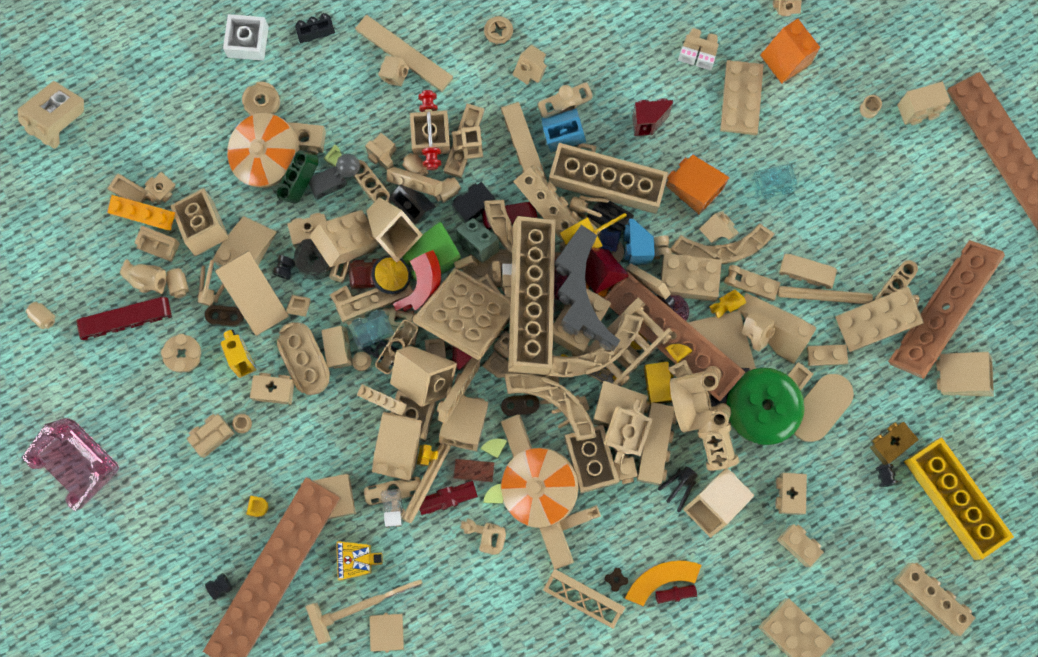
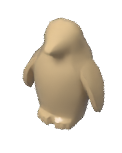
[120,259,167,294]

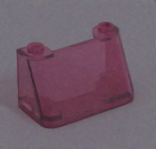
[21,418,119,511]

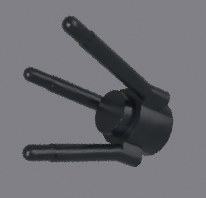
[658,466,698,512]

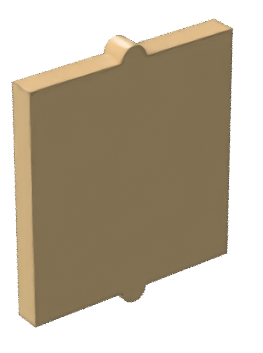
[370,613,404,653]

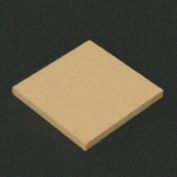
[413,268,511,360]
[670,310,756,396]

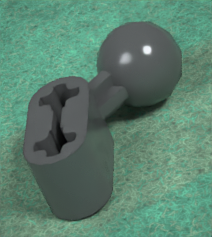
[309,153,360,199]

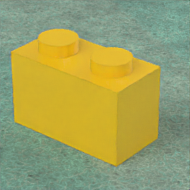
[644,362,674,404]

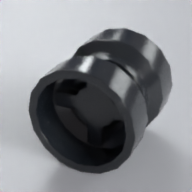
[272,255,296,280]
[205,573,233,601]

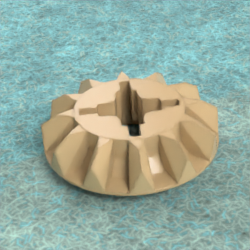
[484,16,513,45]

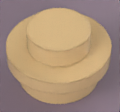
[352,352,371,371]
[232,414,252,433]

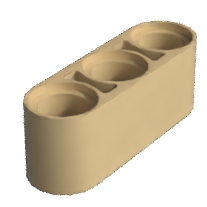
[353,160,391,204]
[779,254,837,289]
[874,260,918,300]

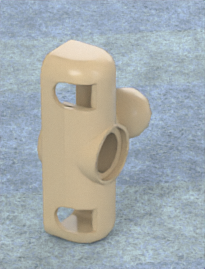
[538,82,592,118]
[375,319,418,374]
[364,476,421,520]

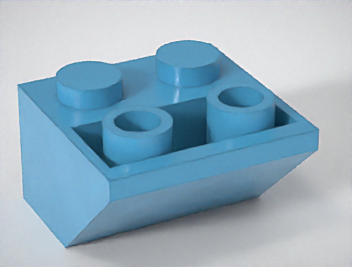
[541,108,586,153]
[623,219,655,265]

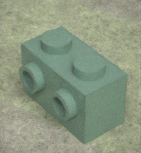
[456,218,499,263]

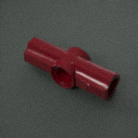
[419,481,478,516]

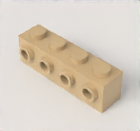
[513,165,581,240]
[636,402,676,486]
[893,563,975,636]

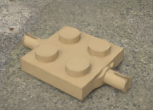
[603,398,653,465]

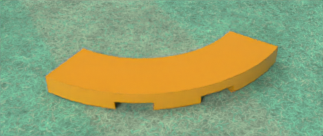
[625,561,702,606]

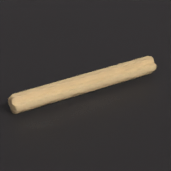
[778,286,873,304]
[402,443,451,523]

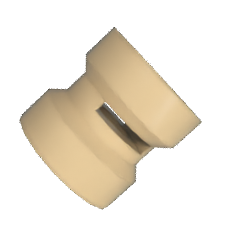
[859,95,882,118]
[654,235,672,259]

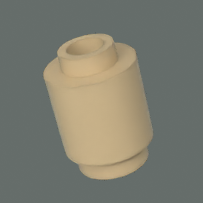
[402,153,429,176]
[434,177,461,203]
[166,268,189,298]
[26,302,55,329]

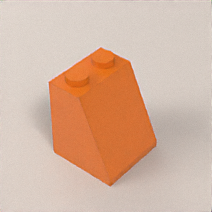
[760,19,820,84]
[666,154,729,215]

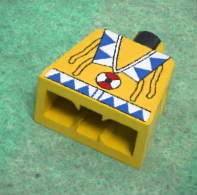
[221,330,257,378]
[337,541,383,580]

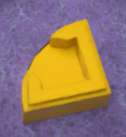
[665,344,692,363]

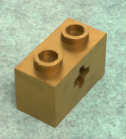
[870,421,919,465]

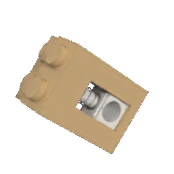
[17,81,84,149]

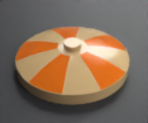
[227,113,299,188]
[501,448,578,528]

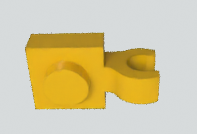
[417,444,438,466]

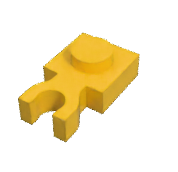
[709,289,746,318]

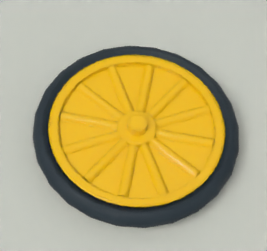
[371,255,411,294]

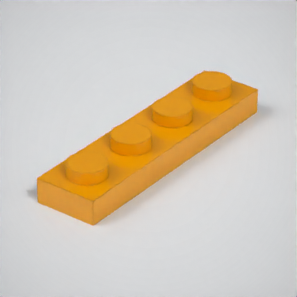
[107,195,175,231]

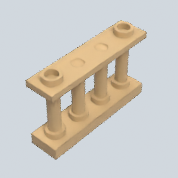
[583,298,673,386]

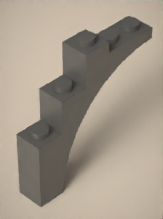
[554,225,621,352]

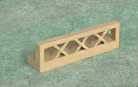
[543,569,626,629]

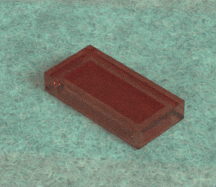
[454,459,494,482]

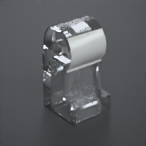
[381,489,403,528]

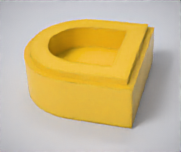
[246,495,269,517]

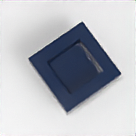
[599,228,621,252]

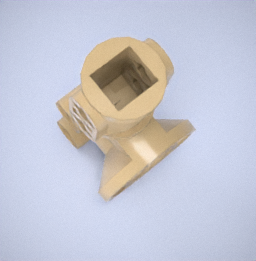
[670,366,740,471]

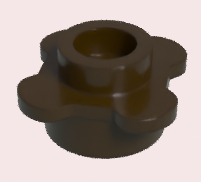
[604,568,628,592]

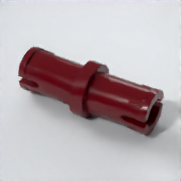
[655,584,697,604]

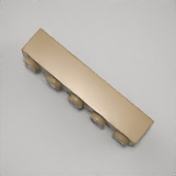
[387,167,442,196]
[357,384,407,416]

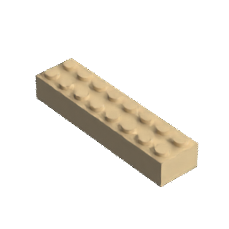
[508,216,556,375]

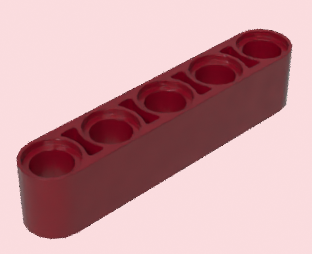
[76,297,172,340]

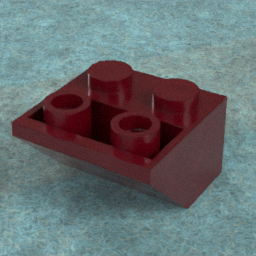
[632,98,673,136]

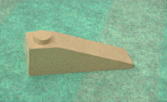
[737,293,816,364]

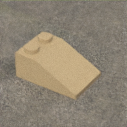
[212,216,277,267]
[372,412,422,481]

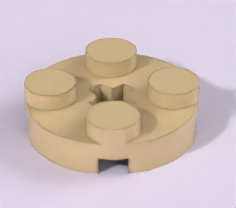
[242,82,280,116]
[161,334,201,373]

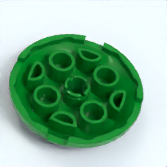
[726,368,804,445]

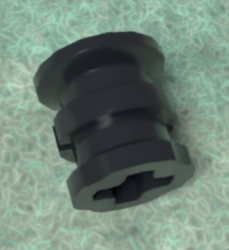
[876,464,899,487]

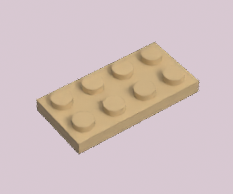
[720,60,764,135]
[835,287,924,352]

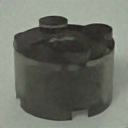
[294,239,332,281]

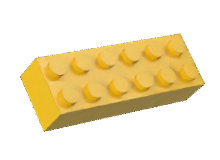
[903,437,1014,560]

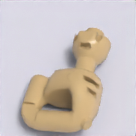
[460,518,506,555]

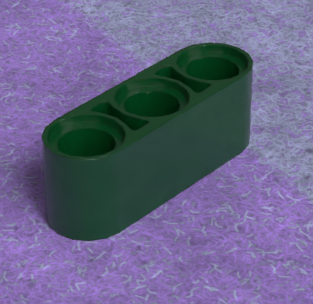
[276,151,318,204]

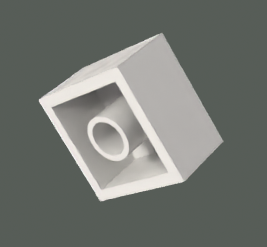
[223,14,269,61]

